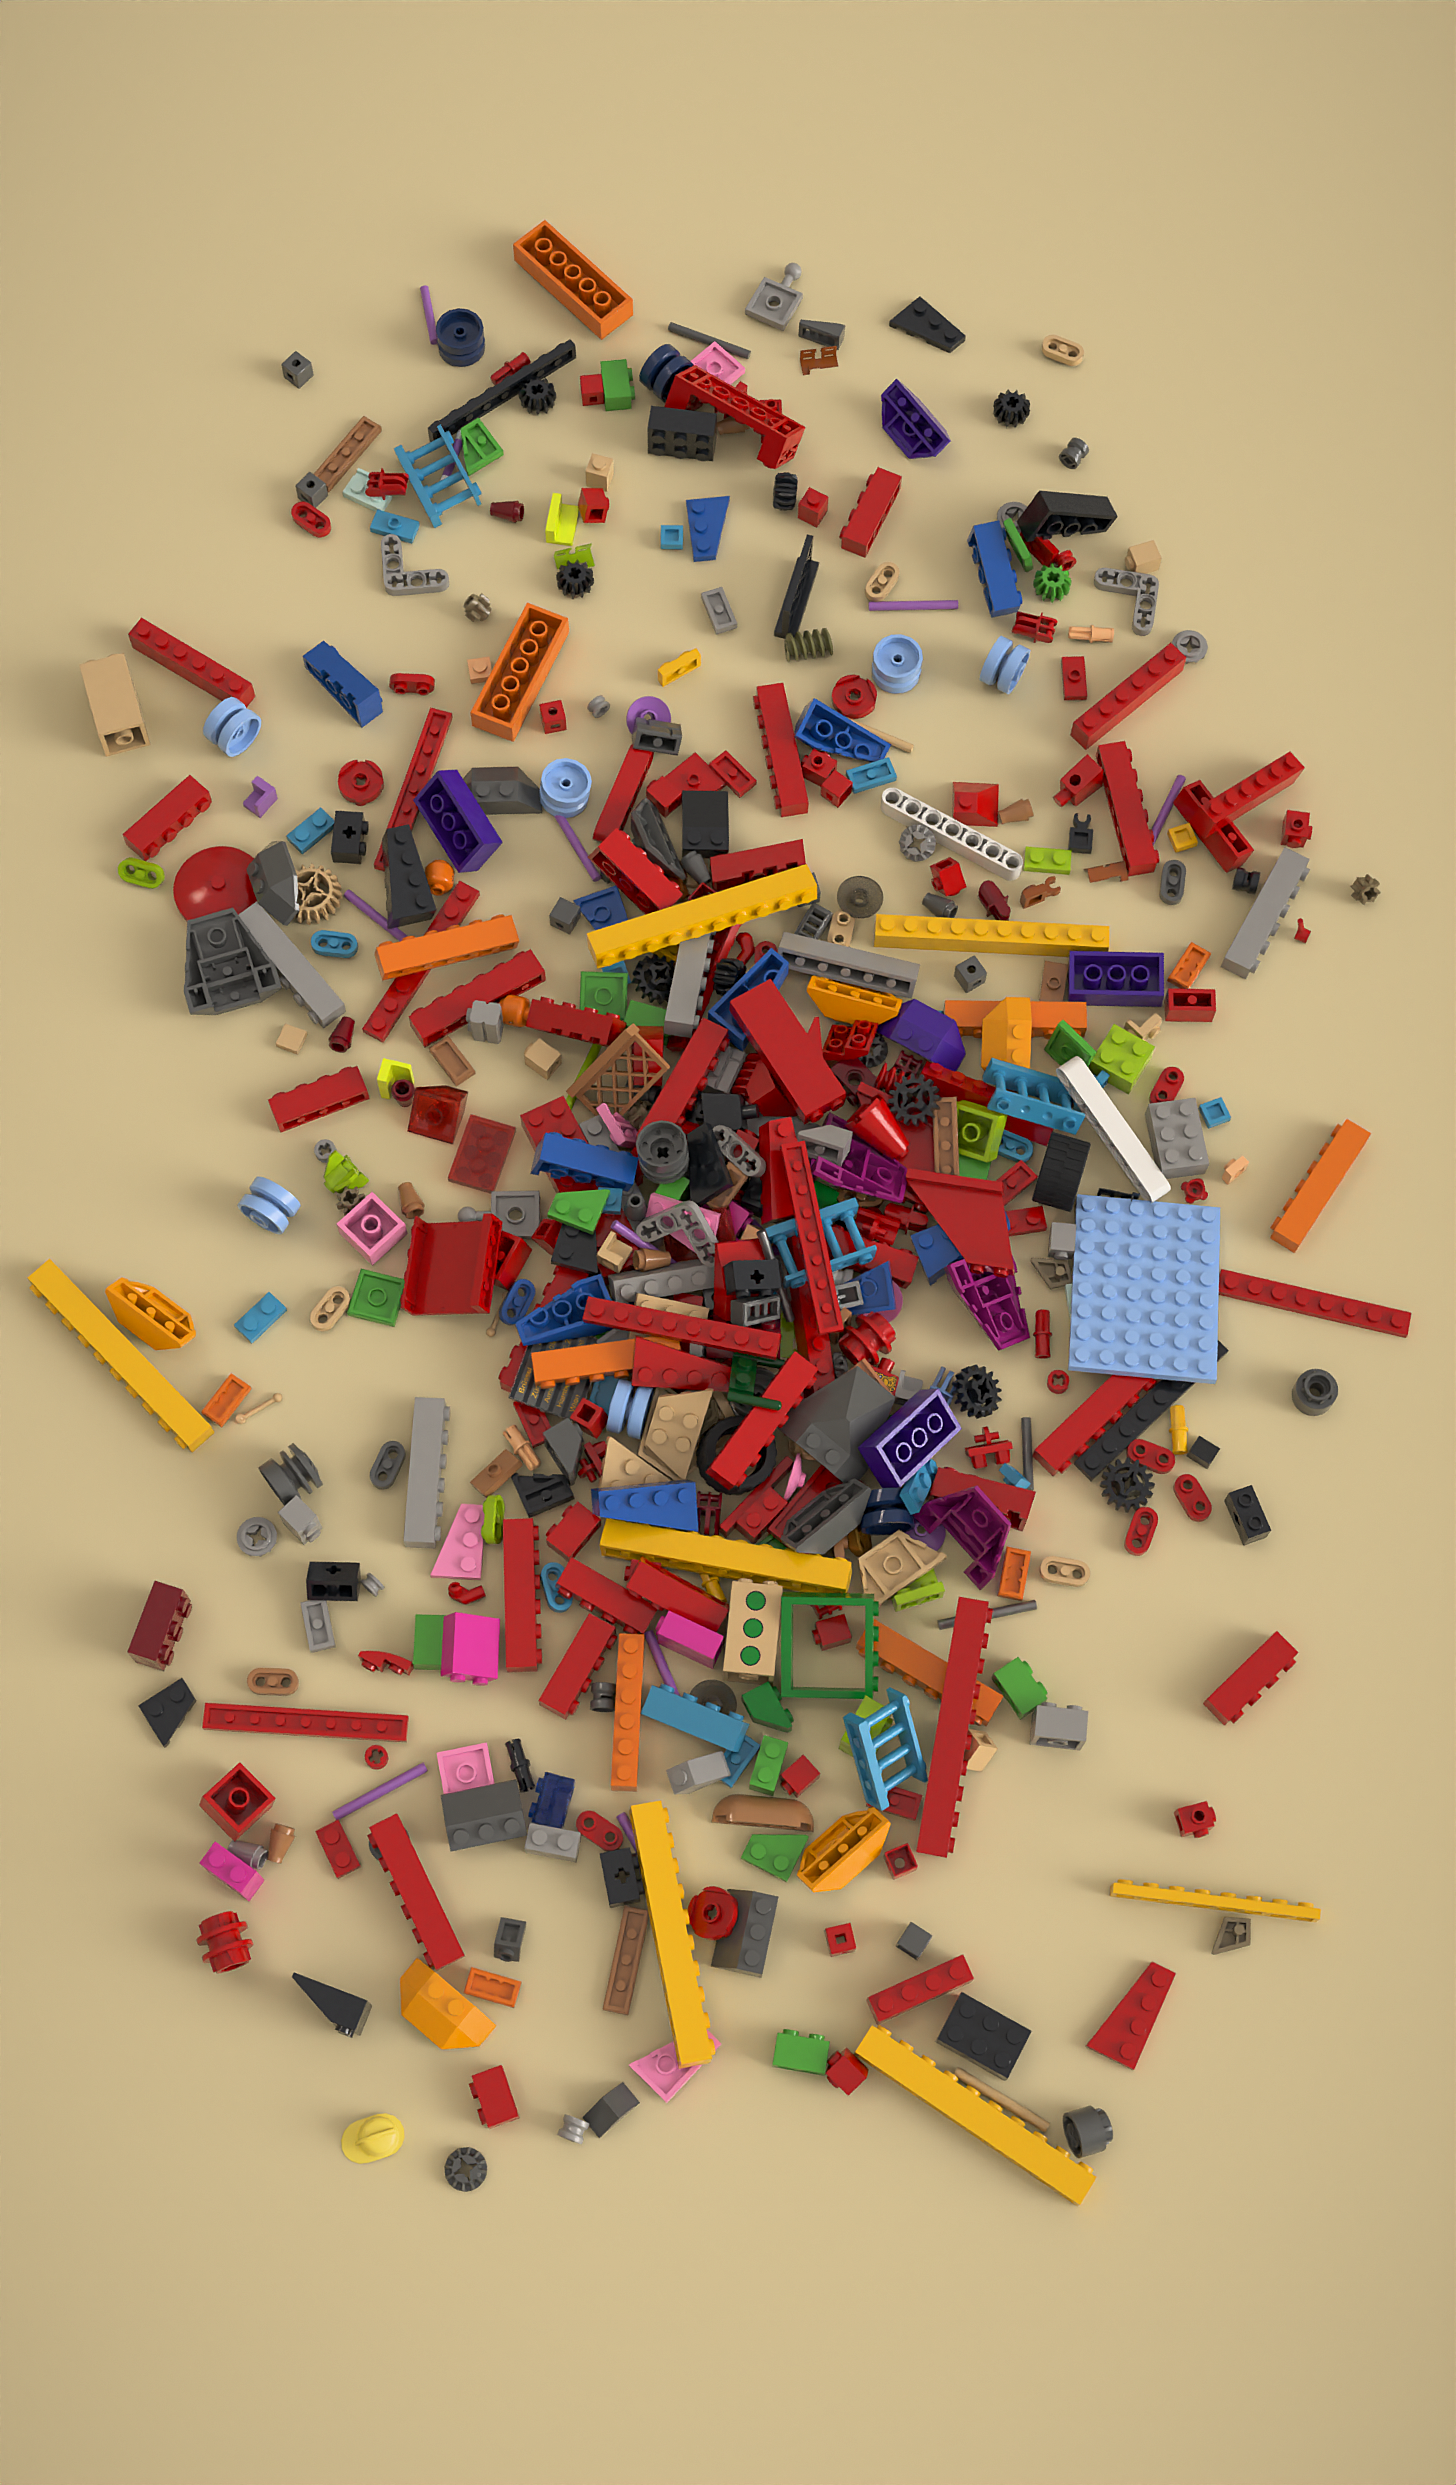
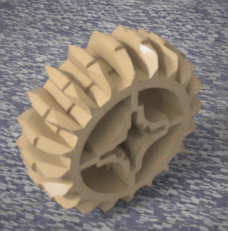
[292,863,342,925]

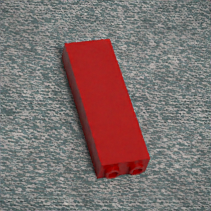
[729,979,846,1125]

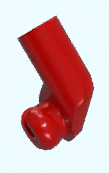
[736,932,755,966]
[448,1582,486,1605]

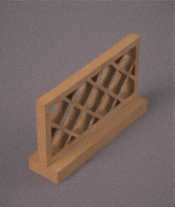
[566,1023,670,1130]

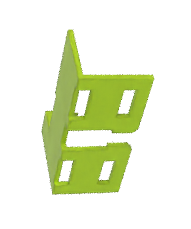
[554,543,595,569]
[780,1313,798,1358]

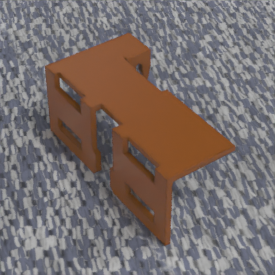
[800,346,838,375]
[1084,861,1129,883]

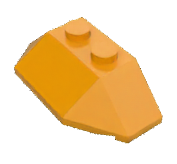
[806,975,903,1025]
[981,997,1032,1092]
[105,1277,196,1350]
[797,1807,890,1892]
[400,1958,496,2050]

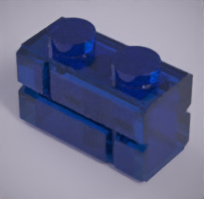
[528,1772,576,1829]

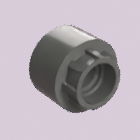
[1292,1369,1338,1416]
[1063,2106,1113,2158]

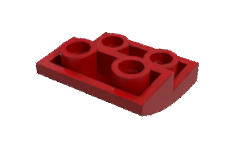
[822,1020,878,1061]

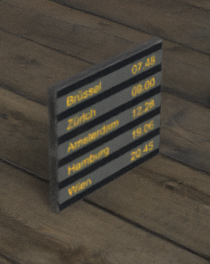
[508,1336,598,1422]

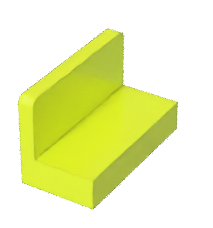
[545,493,579,546]
[377,1058,415,1100]

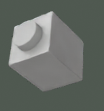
[1048,1222,1076,1260]

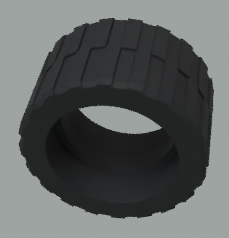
[1032,1132,1091,1212]
[696,1415,777,1495]

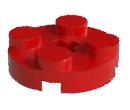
[831,674,877,719]
[338,760,384,806]
[687,1886,738,1940]

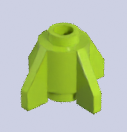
[323,1150,370,1194]

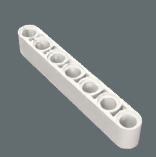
[881,787,1023,881]
[1056,1056,1171,1204]

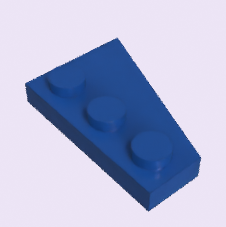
[686,496,730,562]
[573,885,628,930]
[840,1261,896,1315]

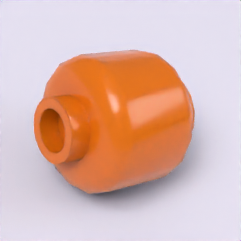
[424,860,455,896]
[499,995,531,1028]

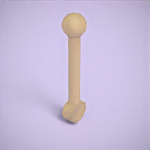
[486,1291,508,1337]
[236,1393,282,1424]

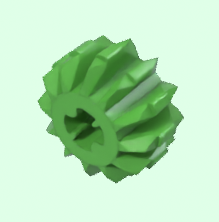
[1033,563,1072,603]

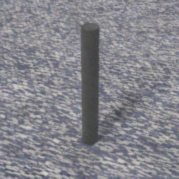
[1021,1417,1034,1491]

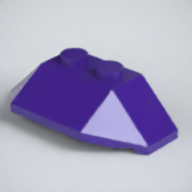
[881,378,951,459]
[876,999,966,1071]

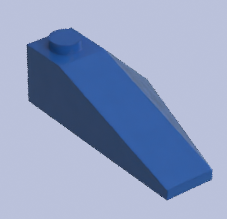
[794,698,891,762]
[515,1274,613,1346]

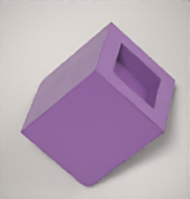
[243,776,278,818]

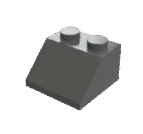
[543,1418,584,1486]

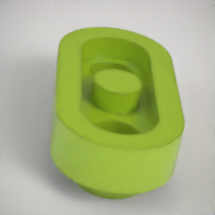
[118,857,165,889]
[481,1495,505,1544]

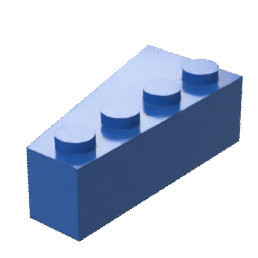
[910,1209,1011,1286]

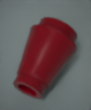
[490,500,524,523]
[328,1016,355,1053]
[391,1079,415,1107]

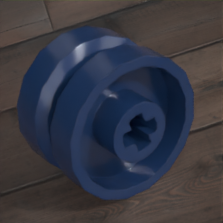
[436,308,485,367]
[639,344,694,402]
[860,1488,915,1536]

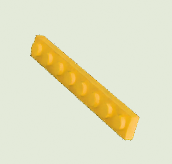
[1110,1879,1321,1922]

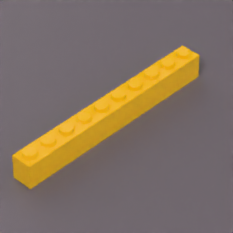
[586,864,817,969]
[874,914,1109,957]
[27,1258,214,1452]
[599,1518,852,1593]
[629,1800,715,2069]
[854,2025,1097,2206]

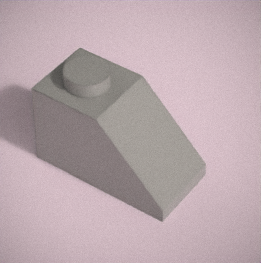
[797,1125,853,1167]
[666,1751,731,1795]

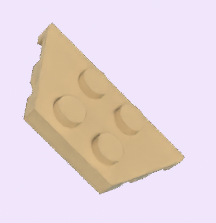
[645,1388,714,1480]
[598,1436,671,1488]
[858,1530,947,1606]

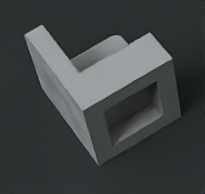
[894,1370,923,1406]

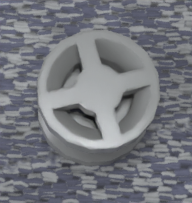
[557,2114,589,2145]

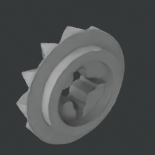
[997,502,1027,532]
[1172,630,1208,664]
[899,824,936,862]
[237,1517,277,1557]

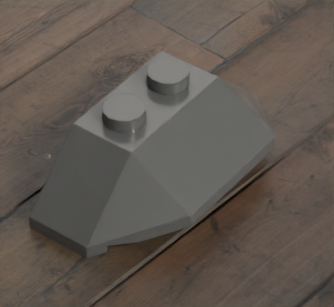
[463,767,542,815]
[631,798,686,880]
[246,841,299,926]
[781,1478,871,1554]

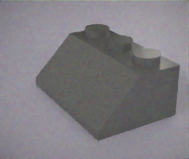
[441,1779,527,1852]
[711,1889,779,1978]

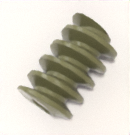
[784,628,833,662]

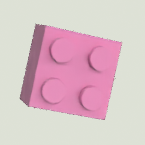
[337,1192,408,1266]

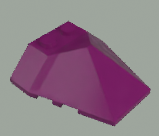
[809,1112,907,1203]
[944,1256,1030,1351]
[914,1486,1011,1590]

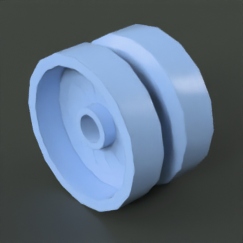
[872,634,923,694]
[979,636,1031,695]
[203,697,262,757]
[539,758,592,818]
[237,1176,301,1235]
[606,1379,654,1439]

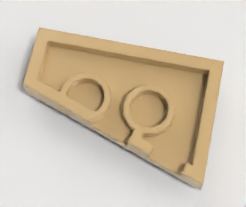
[627,1293,709,1340]

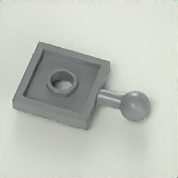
[745,263,803,331]
[458,1191,540,1239]

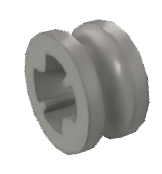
[587,695,610,718]
[314,1139,337,1163]
[360,1573,385,1597]

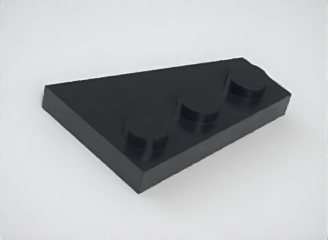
[687,1122,734,1207]

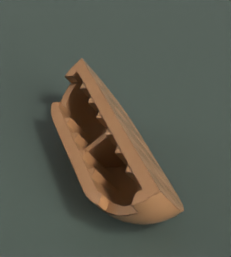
[711,1794,814,1832]

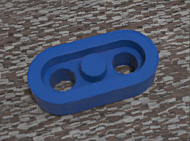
[499,1279,536,1325]

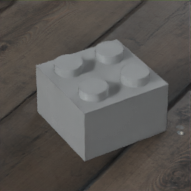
[1030,1702,1088,1751]

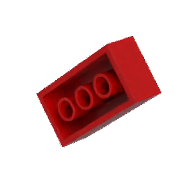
[588,828,683,915]

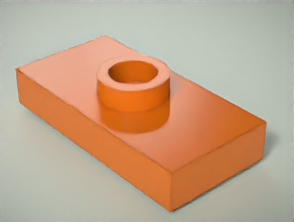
[1167,942,1211,989]
[201,1373,251,1428]
[997,1547,1031,1601]
[464,1967,522,2008]

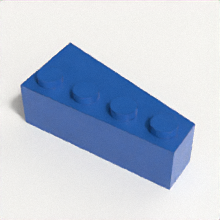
[967,520,1022,618]
[303,641,383,728]
[708,948,789,1052]
[530,1132,639,1192]
[591,1480,699,1532]

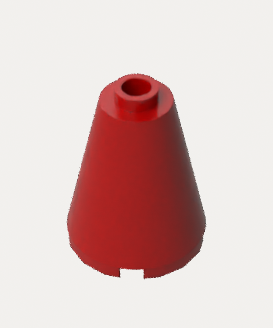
[844,1093,910,1160]

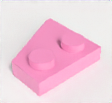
[596,1103,638,1149]

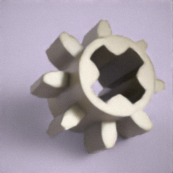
[463,593,491,622]
[1350,874,1381,905]
[627,1101,653,1129]
[336,1187,365,1216]

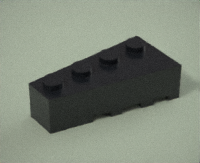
[1016,491,1118,542]
[382,824,437,929]

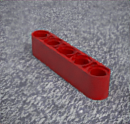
[593,744,654,843]

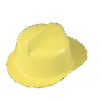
[341,2113,405,2164]

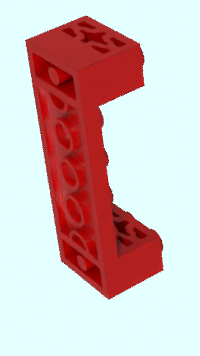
[664,365,806,469]

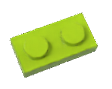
[1024,846,1072,875]

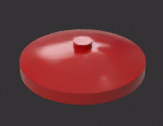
[173,846,257,922]

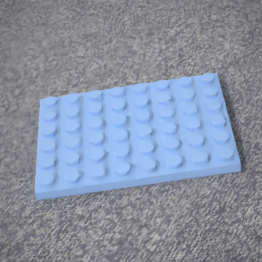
[1068,1194,1220,1384]

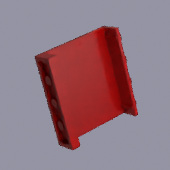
[400,1213,503,1316]

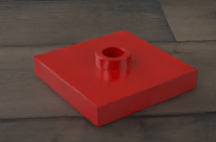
[665,752,726,793]

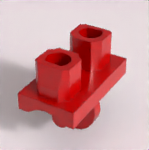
[855,1207,901,1245]
[965,1426,1013,1469]
[577,1441,607,1483]

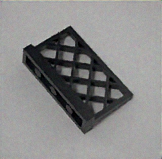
[774,534,819,639]

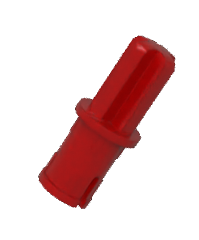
[490,352,531,385]
[1033,1309,1052,1359]

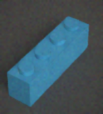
[641,1683,749,1753]

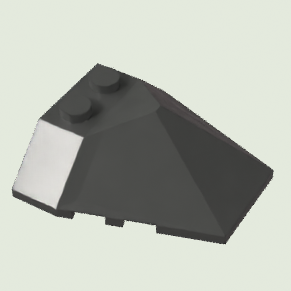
[184,908,282,1015]
[777,1366,896,1483]

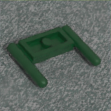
[727,1352,785,1411]

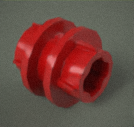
[838,1312,896,1365]
[196,1911,254,1974]

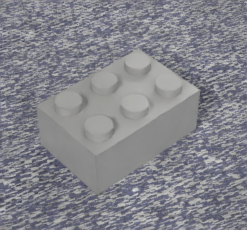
[1145,1098,1209,1179]

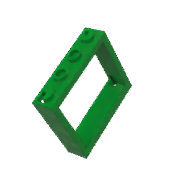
[781,1592,879,1699]

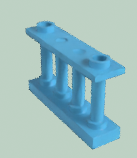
[394,424,482,528]
[982,1058,1085,1135]
[765,1197,877,1289]
[843,1687,928,1811]

